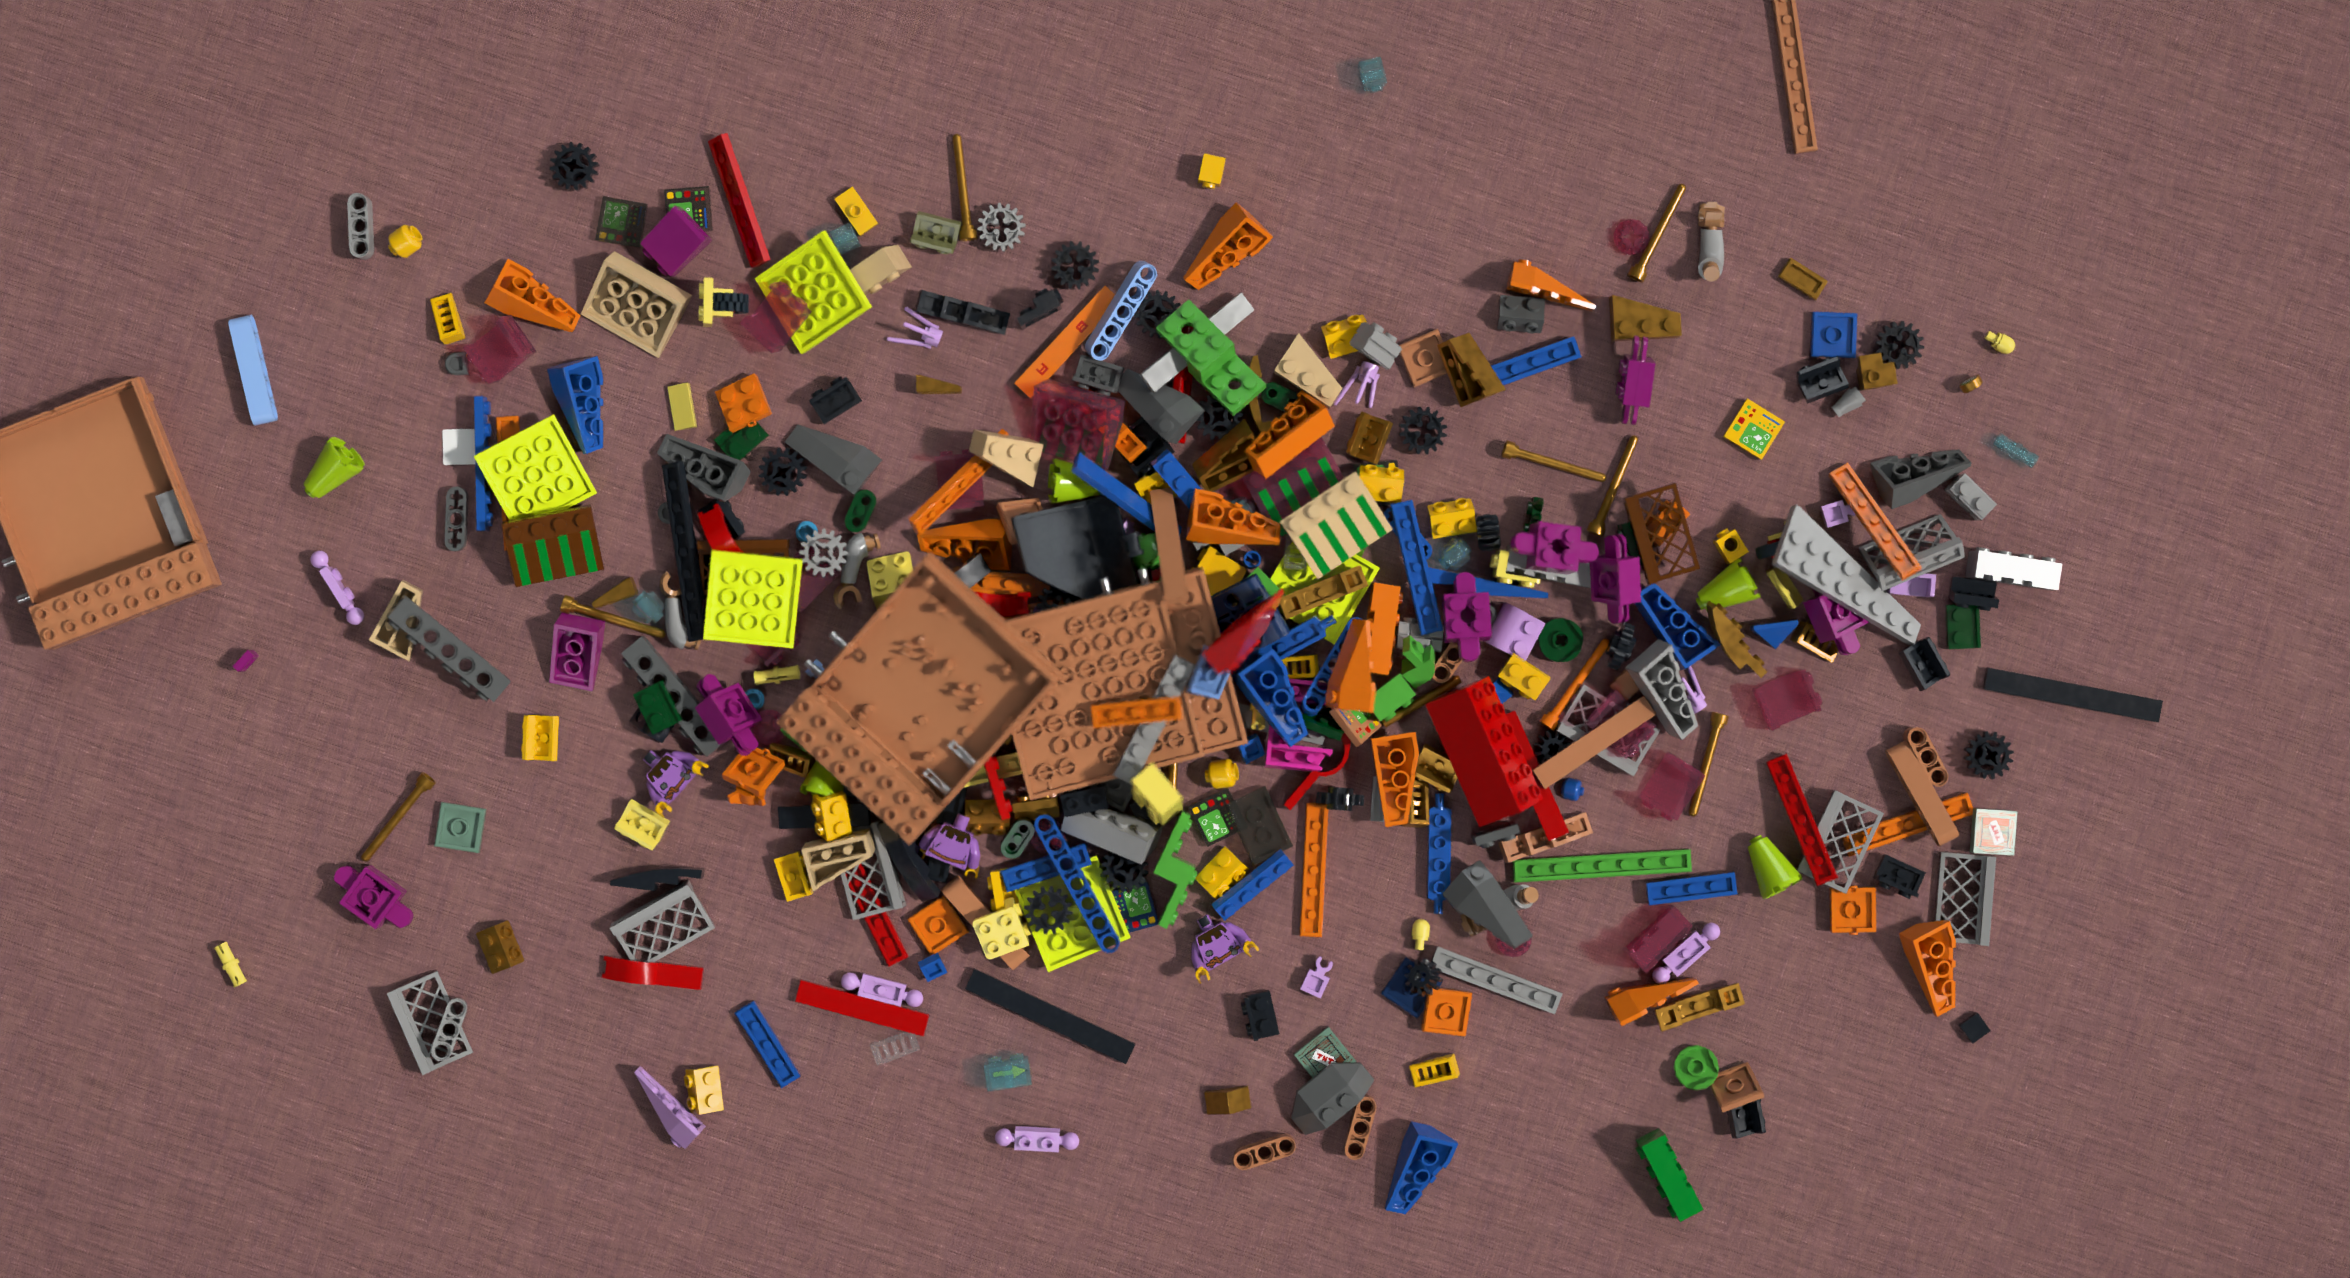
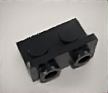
[1240,990,1280,1041]

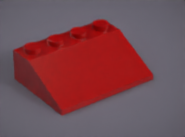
[1202,588,1284,675]

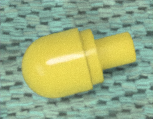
[1984,331,2015,354]
[1411,919,1430,950]

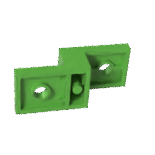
[1156,299,1267,416]
[1153,810,1198,929]

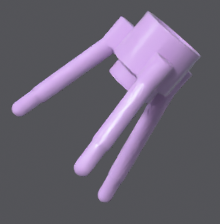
[887,307,943,349]
[1333,361,1380,408]
[1681,666,1707,714]

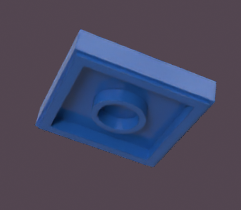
[1810,312,1857,358]

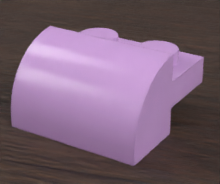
[1483,602,1545,661]

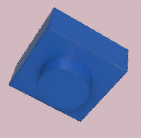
[1237,733,1266,764]
[918,953,948,982]

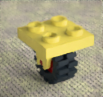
[699,278,749,327]

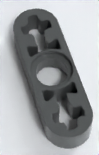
[444,487,469,552]

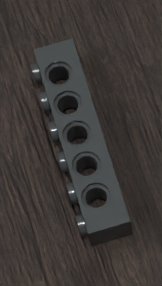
[387,595,511,702]
[621,636,726,757]

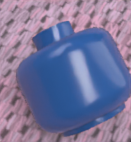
[1561,778,1584,801]

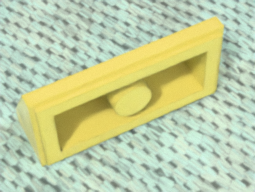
[667,382,697,431]
[1766,566,1803,609]

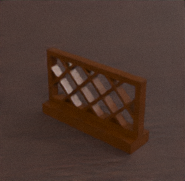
[1622,483,1700,585]
[697,539,790,595]

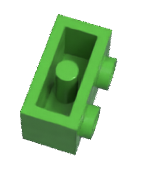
[1373,673,1416,722]

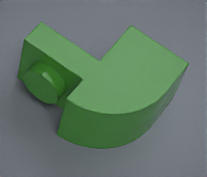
[1402,635,1435,688]

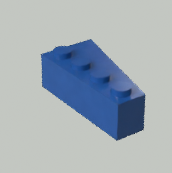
[1634,583,1721,670]

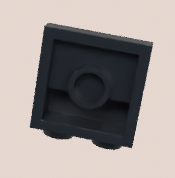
[1017,288,1063,329]
[1118,417,1175,479]

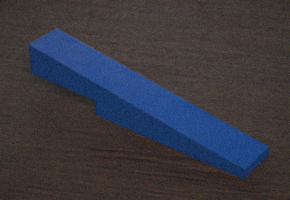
[1428,567,1548,599]

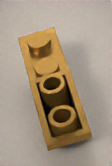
[1706,601,1767,678]

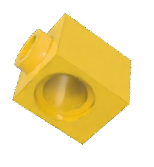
[1198,154,1226,189]
[1713,528,1749,564]

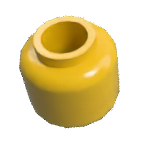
[388,225,422,258]
[1205,758,1239,789]

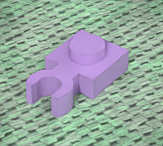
[1820,500,1856,528]
[1300,956,1333,999]

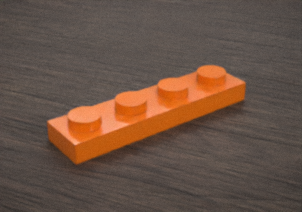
[1091,697,1183,728]

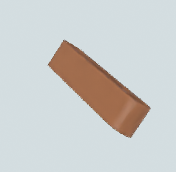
[1885,740,1959,847]
[941,875,1030,970]

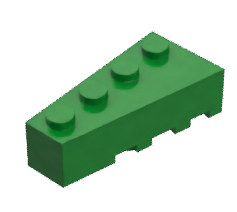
[1635,1128,1704,1222]

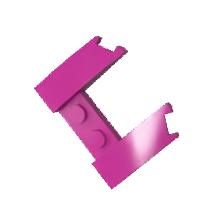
[1264,679,1333,771]

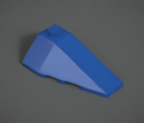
[547,356,603,454]
[1232,649,1308,747]
[1385,1121,1458,1214]

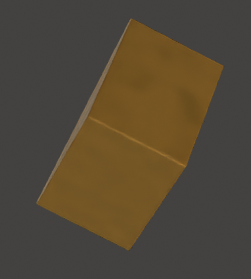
[1204,1086,1251,1114]

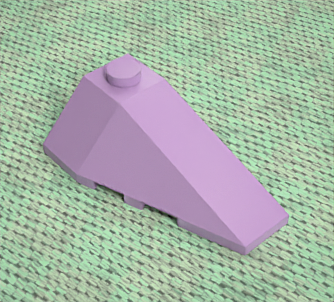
[634,1066,706,1149]

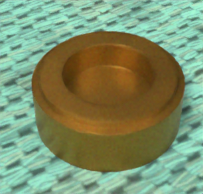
[1959,375,1983,393]

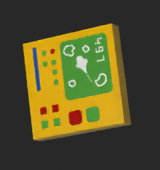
[1723,398,1785,460]

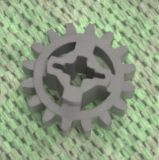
[799,529,848,578]

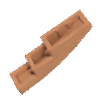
[1498,812,1593,863]

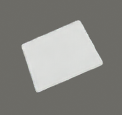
[442,429,475,465]

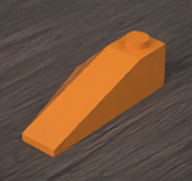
[1183,202,1273,290]
[484,259,581,332]
[1506,259,1595,311]
[1186,488,1281,545]
[917,519,1012,570]
[1325,619,1376,712]
[1370,732,1419,827]
[1899,920,1956,1017]
[1604,978,1699,1026]

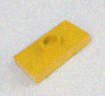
[835,186,878,236]

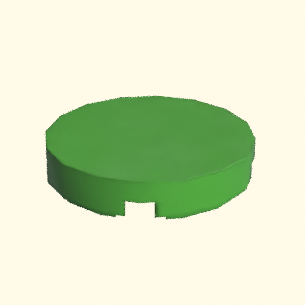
[1674,1045,1719,1090]

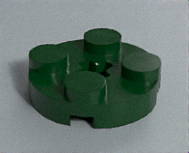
[1538,618,1583,662]

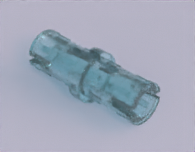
[1993,433,2039,468]

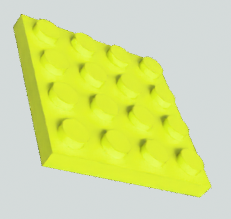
[755,231,872,354]
[474,414,597,520]
[1270,541,1380,645]
[703,550,802,648]
[1015,855,1131,972]

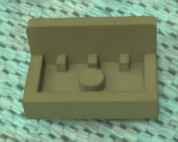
[910,211,962,254]

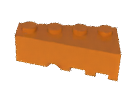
[1245,390,1335,479]
[1366,582,1403,675]

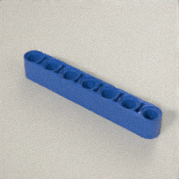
[1034,814,1120,953]

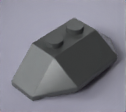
[1291,1062,1374,1135]

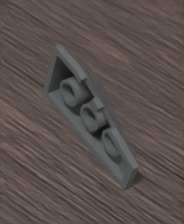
[1118,369,1205,444]
[785,425,882,495]
[657,434,751,502]
[1870,449,1971,509]
[1443,860,1533,949]

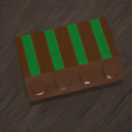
[502,504,604,587]

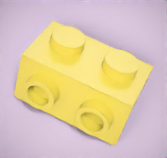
[614,799,670,850]

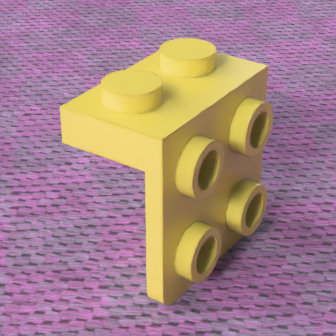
[1490,550,1541,588]
[867,552,913,611]
[973,897,1031,959]

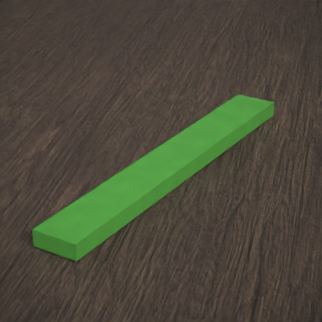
[1512,849,1692,883]

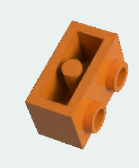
[1646,499,1690,547]

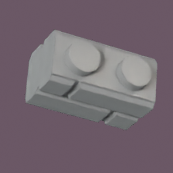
[1350,322,1402,370]
[1945,473,1997,521]
[1396,617,1444,652]

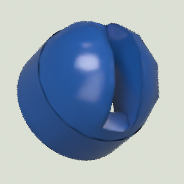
[1243,551,1261,569]

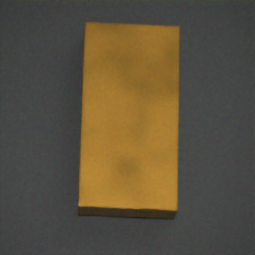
[1778,257,1828,300]

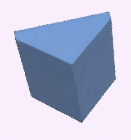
[1187,645,1230,699]

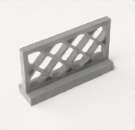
[1858,514,1965,591]
[1555,684,1660,777]
[1797,790,1884,894]
[841,820,906,920]
[1935,852,1996,946]
[610,880,715,962]
[387,971,473,1075]

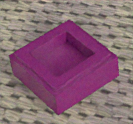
[232,650,259,672]

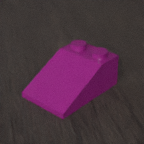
[549,612,605,691]

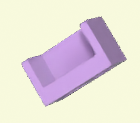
[1886,574,1936,597]

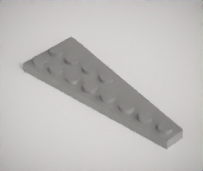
[1772,505,1921,645]

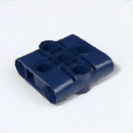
[1211,574,1290,654]

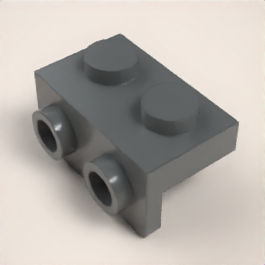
[1497,295,1545,334]
[1072,355,1124,396]

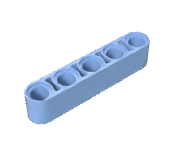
[1085,261,1157,361]
[229,314,278,426]

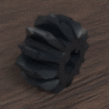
[1476,514,1501,551]
[1533,730,1571,764]
[1404,958,1443,997]

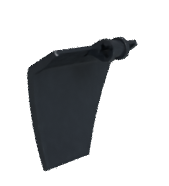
[1011,495,1144,600]

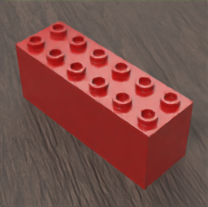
[1425,676,1543,827]

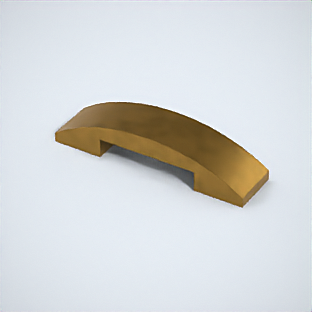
[1248,355,1271,433]
[1279,565,1368,619]
[1654,983,1745,1031]

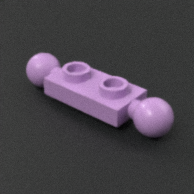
[310,551,364,625]
[1652,923,1720,984]
[841,972,923,1007]
[995,1126,1079,1152]

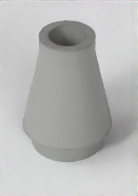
[1831,387,1866,417]

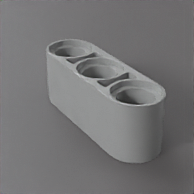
[347,193,374,260]
[431,998,468,1061]

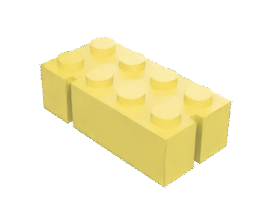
[1132,763,1183,827]

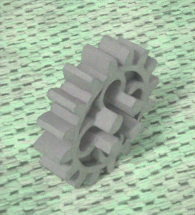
[977,203,1026,252]

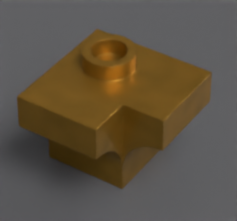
[1856,353,1898,391]

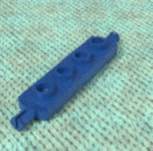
[1231,615,1337,678]
[1427,793,1451,914]

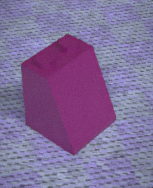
[640,205,713,277]

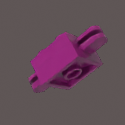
[1615,336,1656,425]
[1510,521,1599,575]
[1590,534,1641,624]
[1442,572,1492,662]
[1803,589,1868,656]
[695,674,762,756]
[334,865,413,929]

